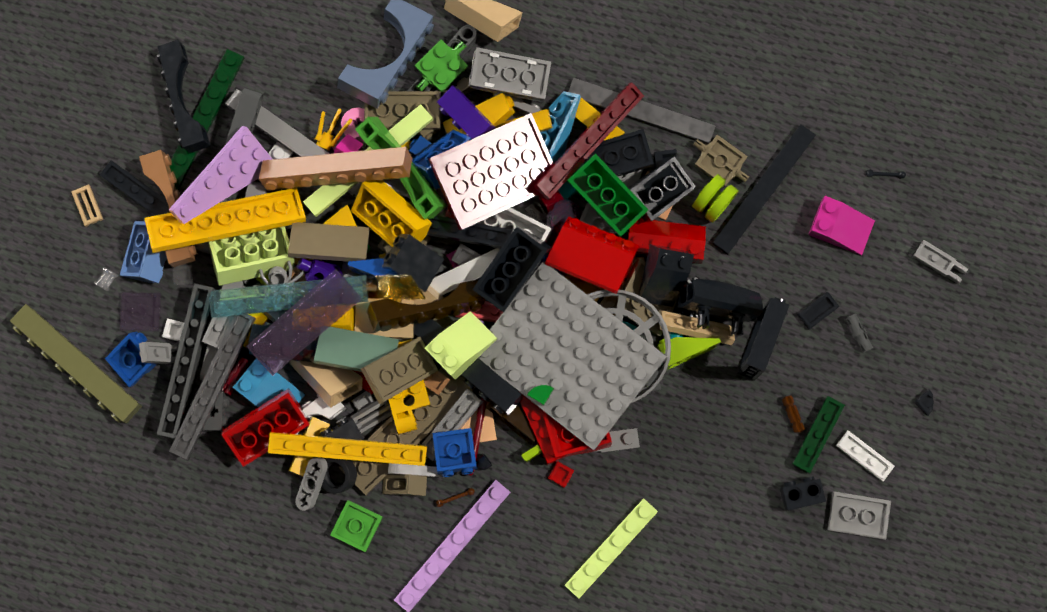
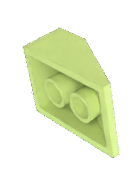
[425,311,497,380]

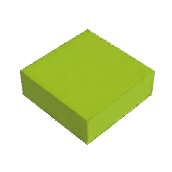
[521,445,541,462]

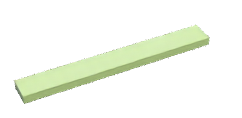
[303,104,433,217]

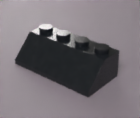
[473,226,552,312]

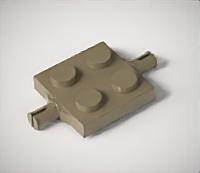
[693,135,750,188]

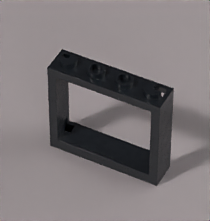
[737,297,790,381]

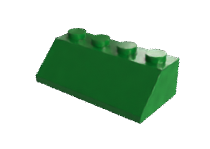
[567,154,648,236]

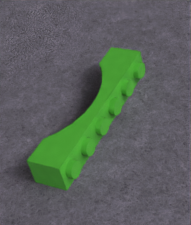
[355,117,447,219]

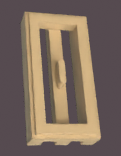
[71,185,104,227]

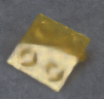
[375,274,425,302]

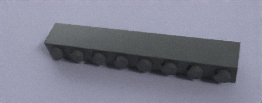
[157,284,217,439]

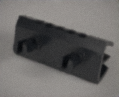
[678,279,763,336]

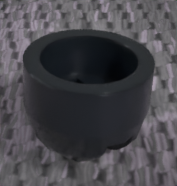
[476,453,492,470]

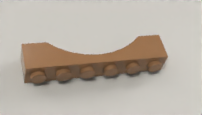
[139,150,197,267]

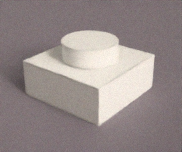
[268,142,293,159]

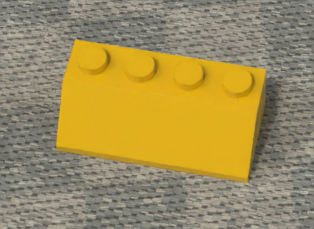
[351,180,432,247]

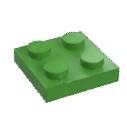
[330,500,383,552]

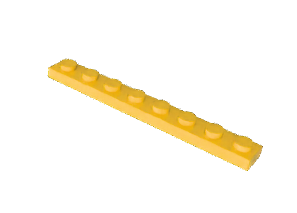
[268,432,427,466]

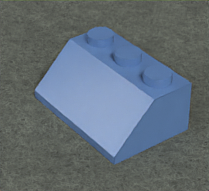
[120,221,167,283]

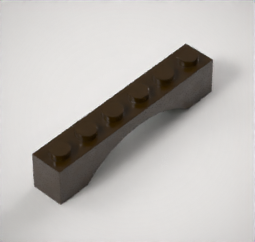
[367,279,486,332]

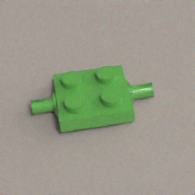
[415,40,468,93]

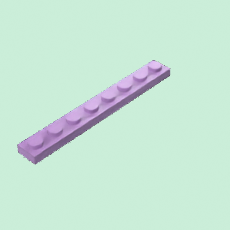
[394,480,511,612]

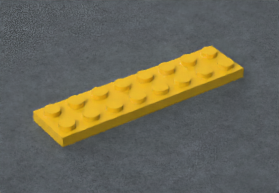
[144,187,306,253]

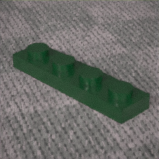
[792,396,845,474]

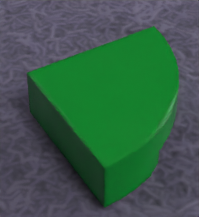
[527,385,555,405]

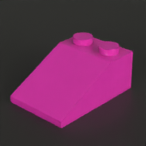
[808,196,875,256]

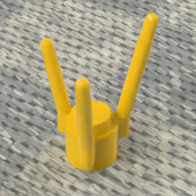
[315,109,352,151]

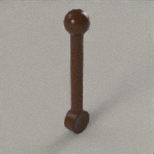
[436,488,475,507]

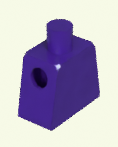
[297,258,344,295]

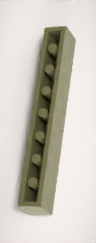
[10,304,142,423]

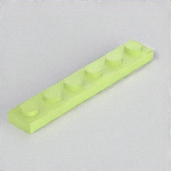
[565,498,658,599]

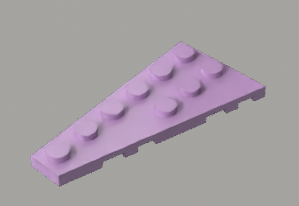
[169,126,272,224]

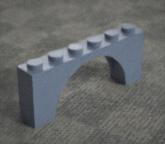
[337,0,434,109]

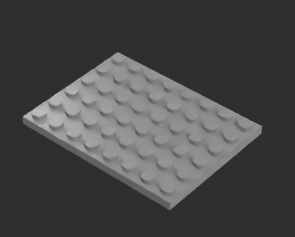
[478,261,667,450]

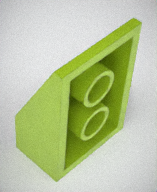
[656,337,721,370]

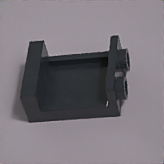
[382,234,444,292]

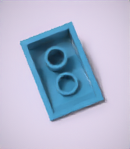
[233,357,305,407]

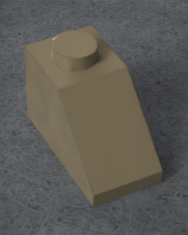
[382,474,427,496]

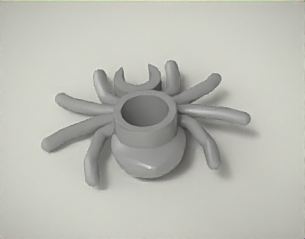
[253,261,305,307]

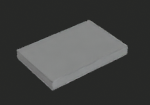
[827,491,891,540]

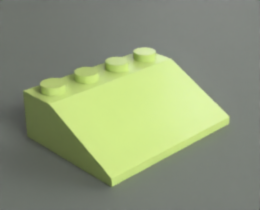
[208,226,295,286]

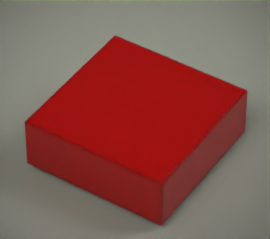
[548,461,574,488]

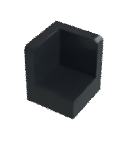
[653,149,677,169]

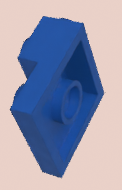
[105,332,158,387]
[432,428,477,477]

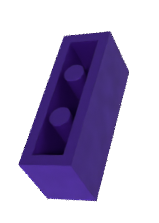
[437,86,496,139]

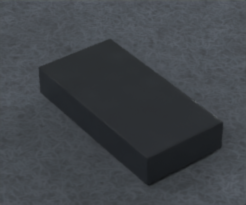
[797,292,840,330]

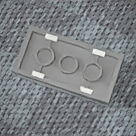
[469,47,551,102]

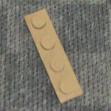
[659,310,735,345]

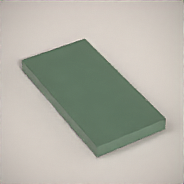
[314,325,399,372]

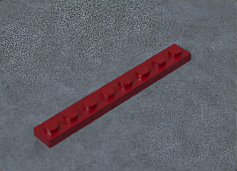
[534,82,644,200]

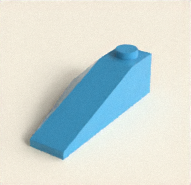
[540,91,581,164]

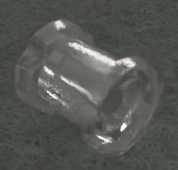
[94,267,119,292]

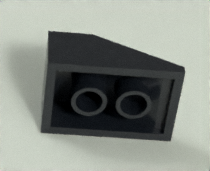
[629,156,696,222]
[639,244,694,307]

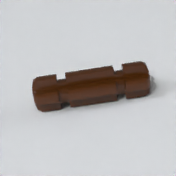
[782,395,805,433]

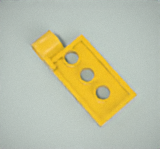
[388,339,431,434]

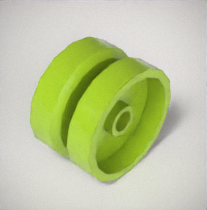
[692,174,739,223]

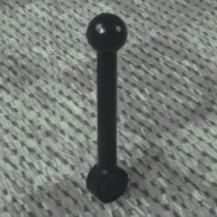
[866,169,906,178]

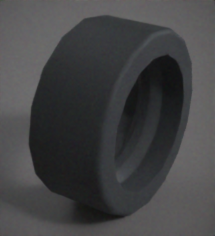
[318,458,357,494]

